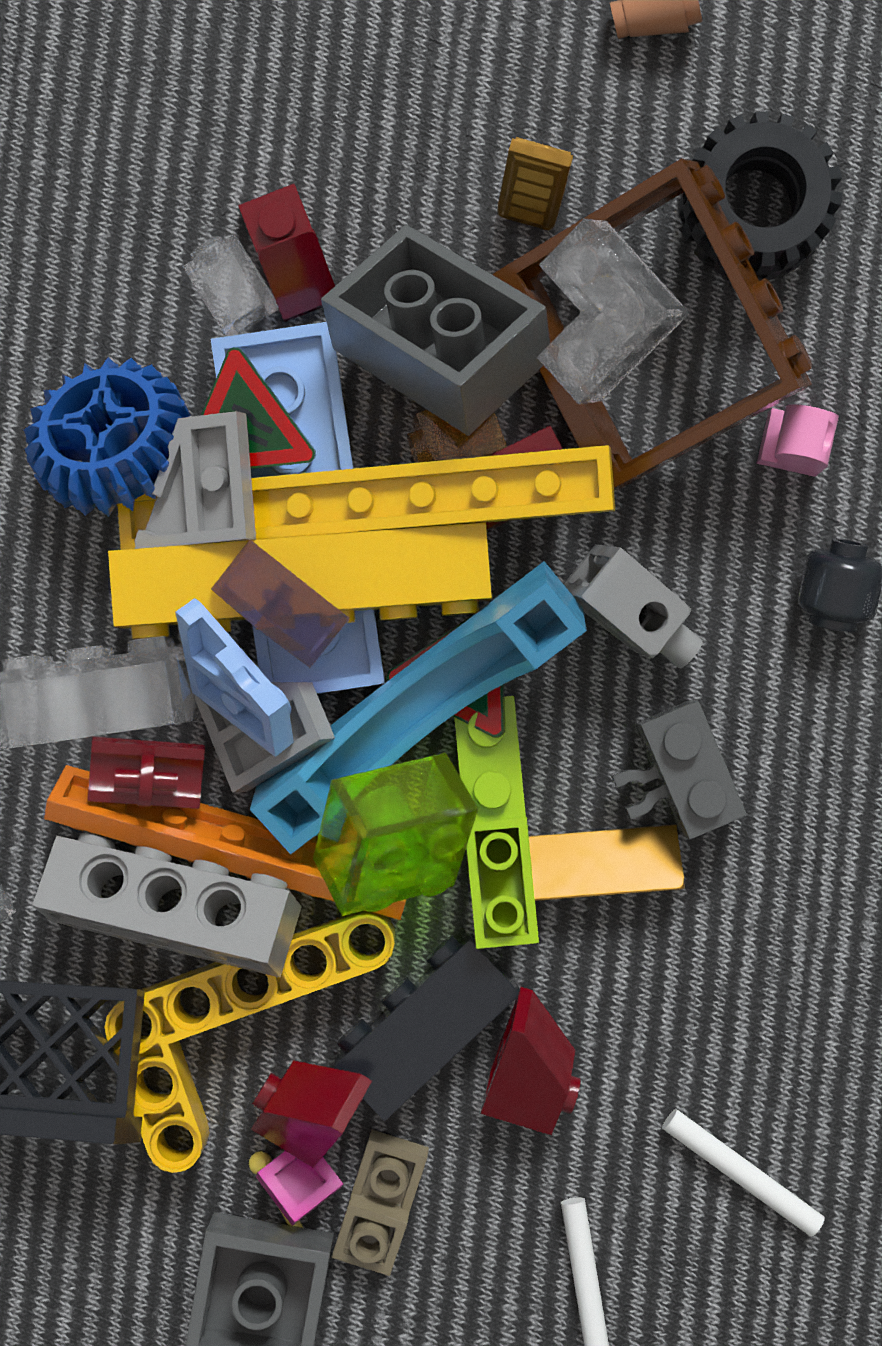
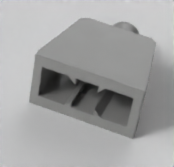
[564,544,703,668]

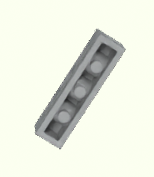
[32,833,302,978]

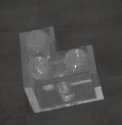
[537,218,690,404]

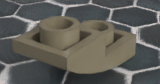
[332,1129,429,1276]

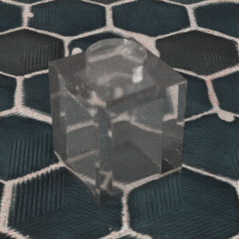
[182,234,279,336]

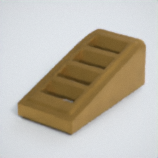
[497,137,573,230]

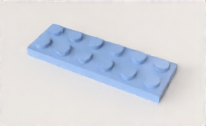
[211,322,385,694]

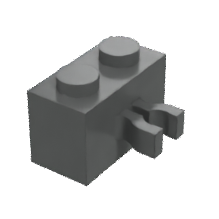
[611,700,747,839]

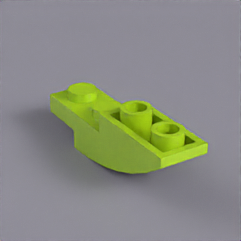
[454,696,539,949]

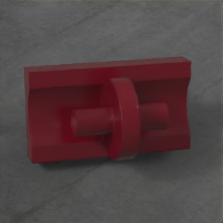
[87,737,205,809]

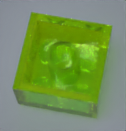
[313,753,478,916]

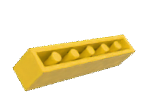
[108,522,492,639]

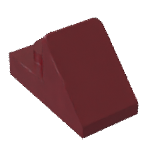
[238,184,335,322]

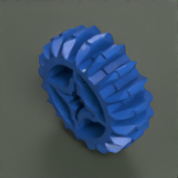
[23,357,190,517]

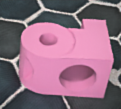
[757,405,839,477]

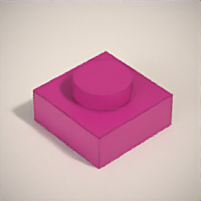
[255,1151,343,1226]

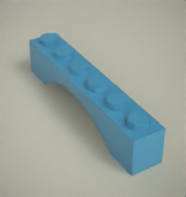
[250,561,587,854]

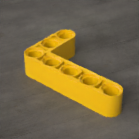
[105,910,396,1173]

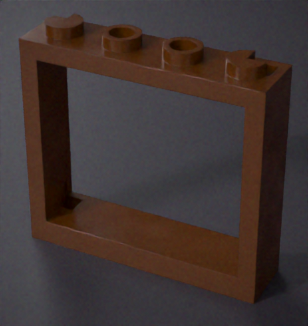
[492,158,812,491]

